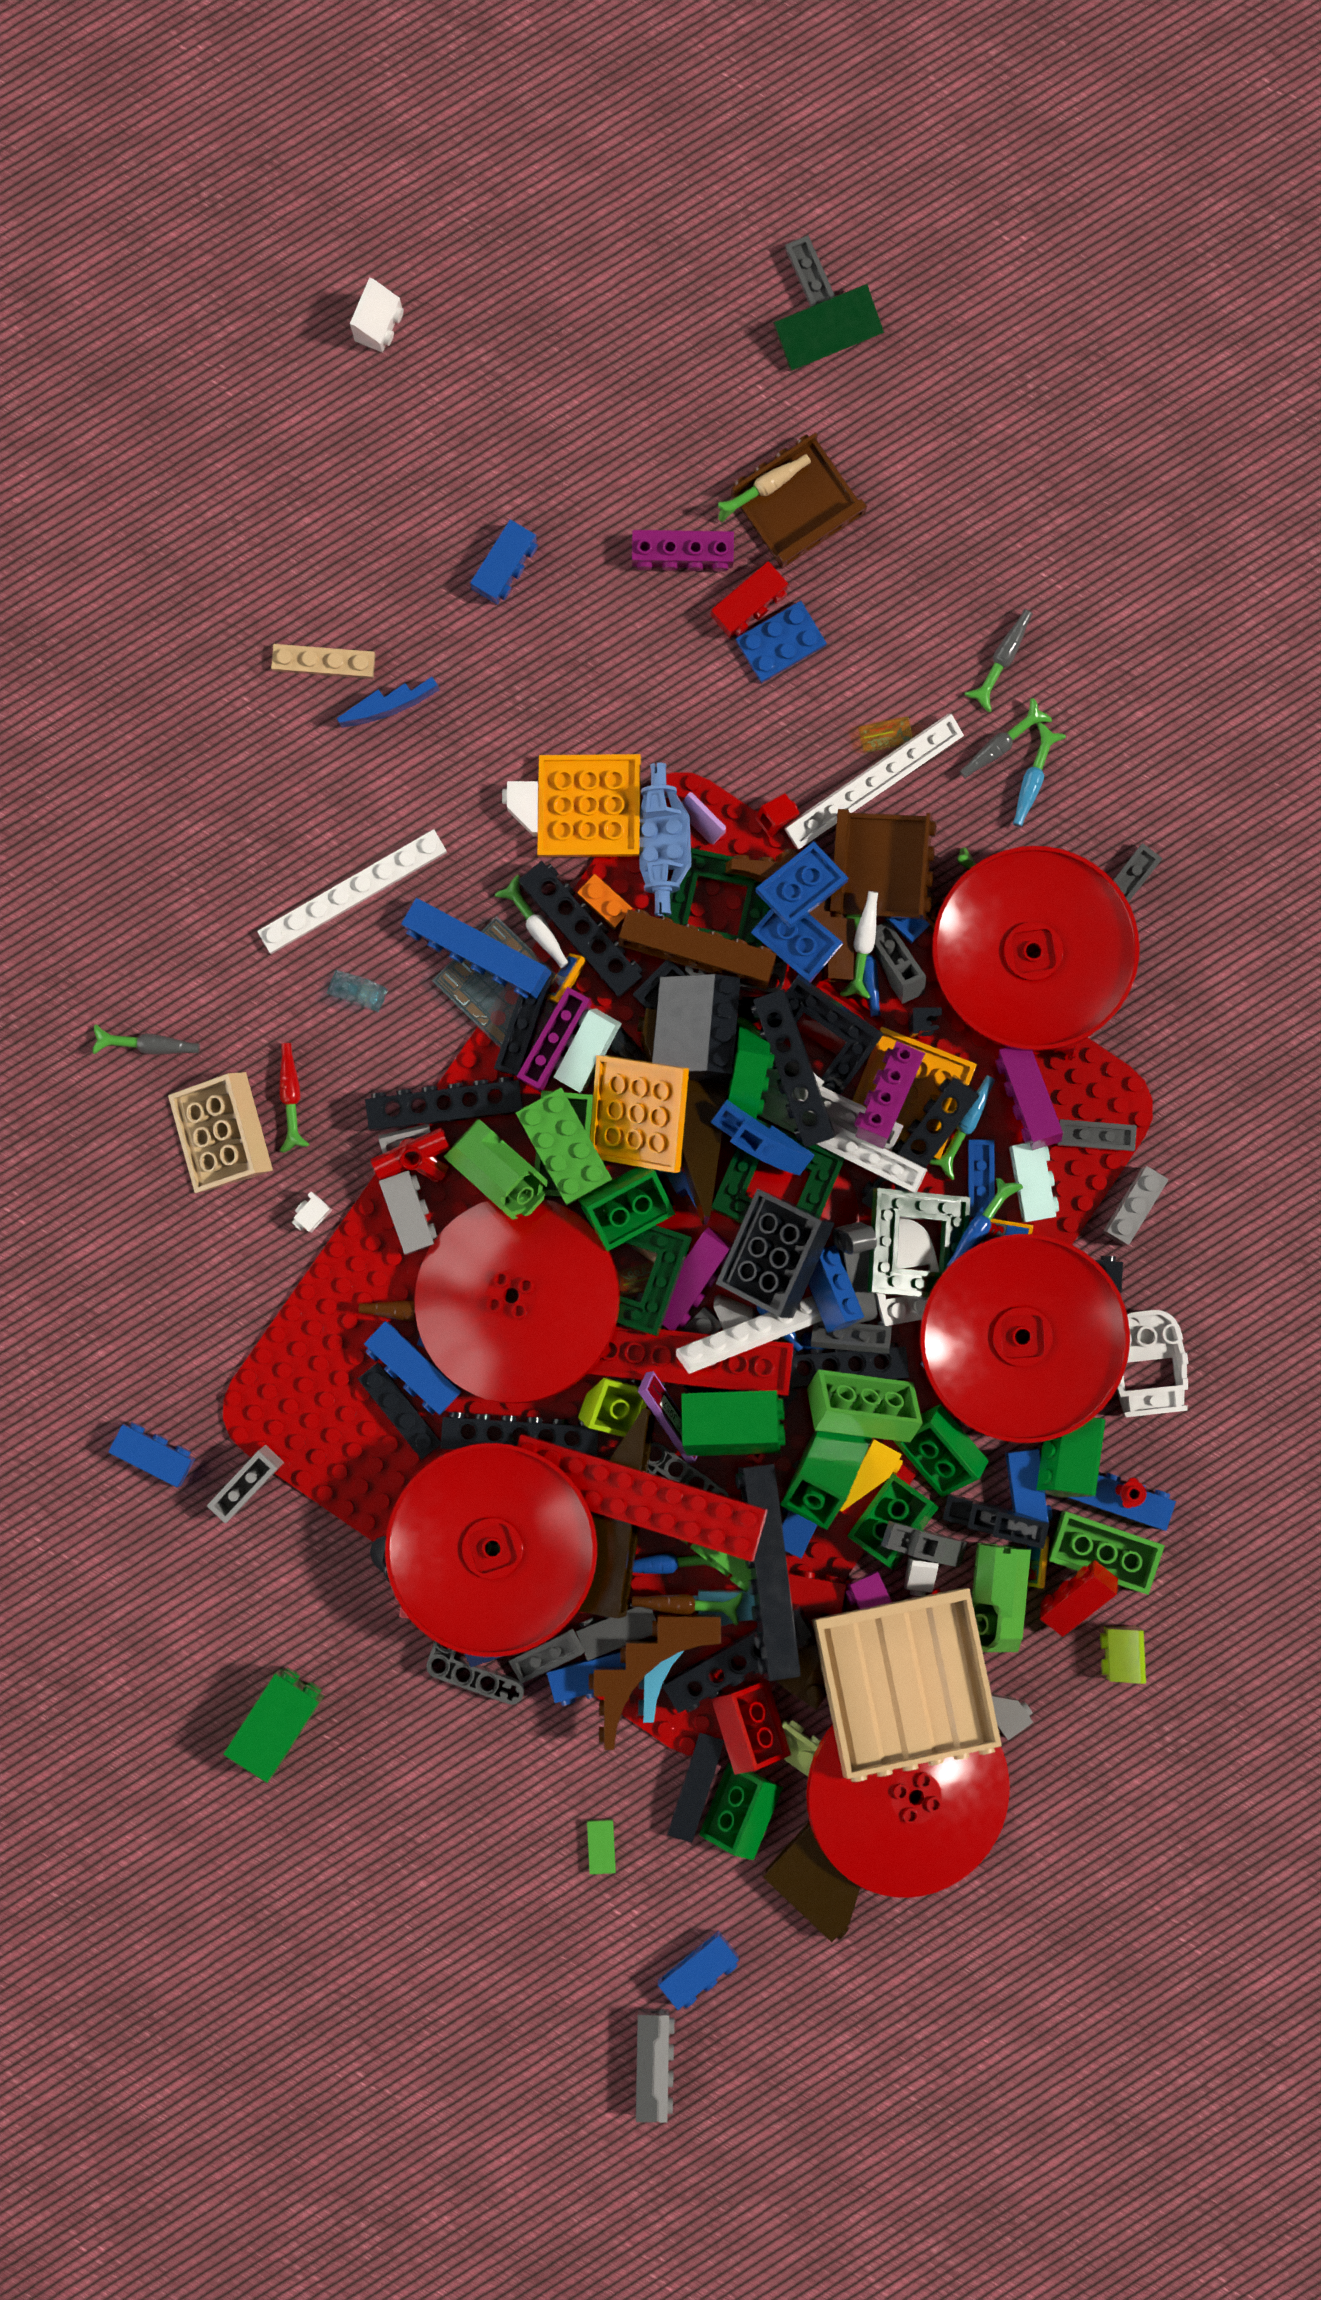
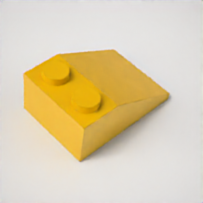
[840,1439,903,1512]

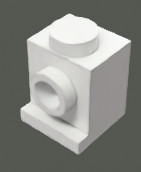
[292,1192,332,1233]

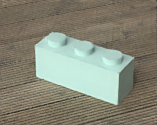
[554,1008,622,1093]
[1009,1143,1059,1223]

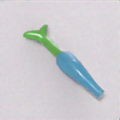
[1012,722,1066,827]
[929,1075,995,1180]

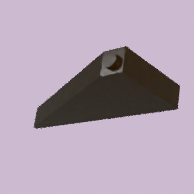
[637,1008,737,1225]
[578,1408,655,1619]
[762,1821,861,1942]

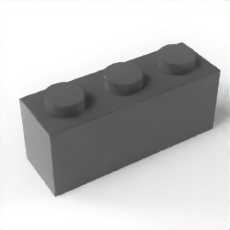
[576,1602,657,1660]

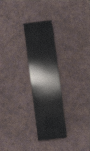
[943,1494,1049,1549]
[667,1733,724,1843]

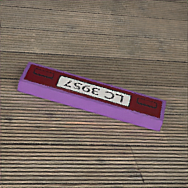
[638,1371,697,1464]

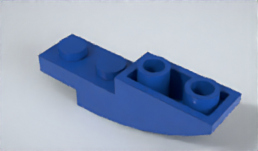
[711,1100,814,1175]

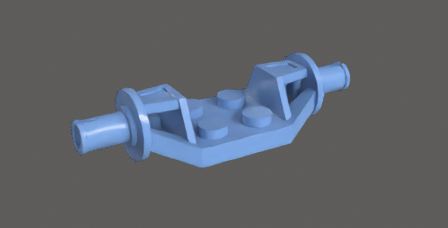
[639,763,691,916]

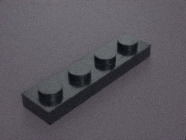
[494,978,552,1077]
[357,1362,441,1460]

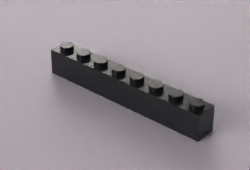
[735,1463,801,1681]

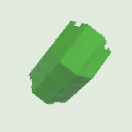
[443,1119,548,1220]
[972,1543,1031,1652]

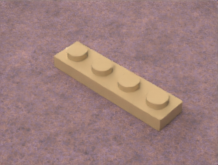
[271,644,375,679]

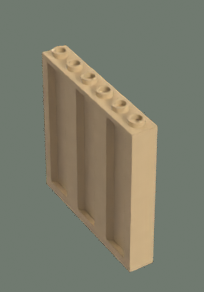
[812,1588,1002,1782]

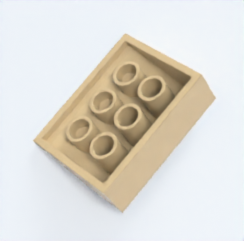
[168,1072,273,1193]

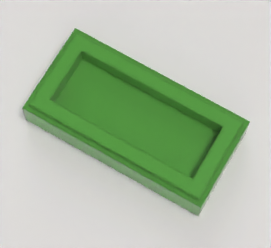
[587,1819,616,1875]

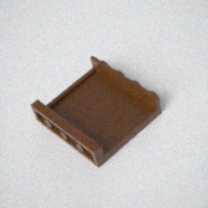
[731,432,867,569]
[830,809,937,920]

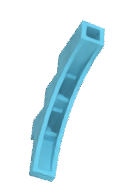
[638,1589,755,1723]

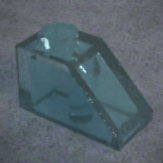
[326,970,388,1012]

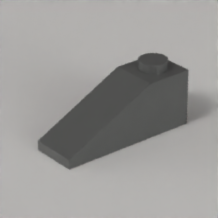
[873,922,926,1004]

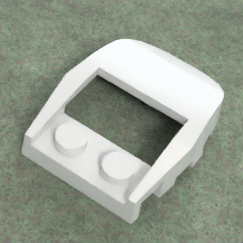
[868,1218,939,1326]
[1117,1310,1188,1417]

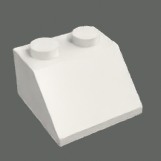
[350,278,404,353]

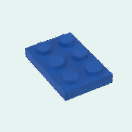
[736,601,827,684]
[755,842,848,928]
[751,909,844,983]

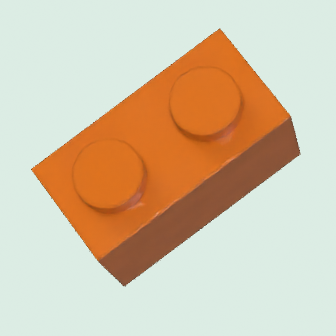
[577,874,633,932]

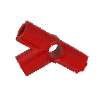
[371,1127,451,1183]

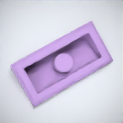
[682,792,726,844]

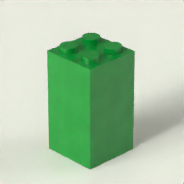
[682,1390,785,1456]
[780,1430,872,1530]
[223,1667,324,1783]

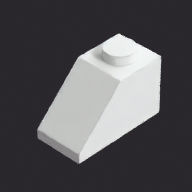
[502,781,538,837]
[904,1556,939,1596]

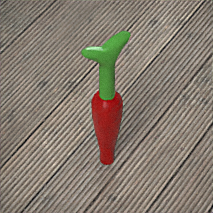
[279,1043,310,1153]

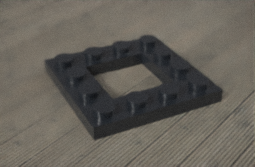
[761,974,884,1095]

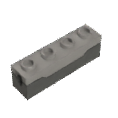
[636,2009,674,2123]

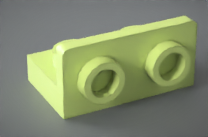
[782,1720,821,1777]

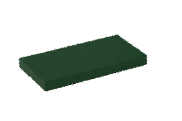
[773,284,884,371]

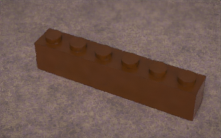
[619,909,777,990]

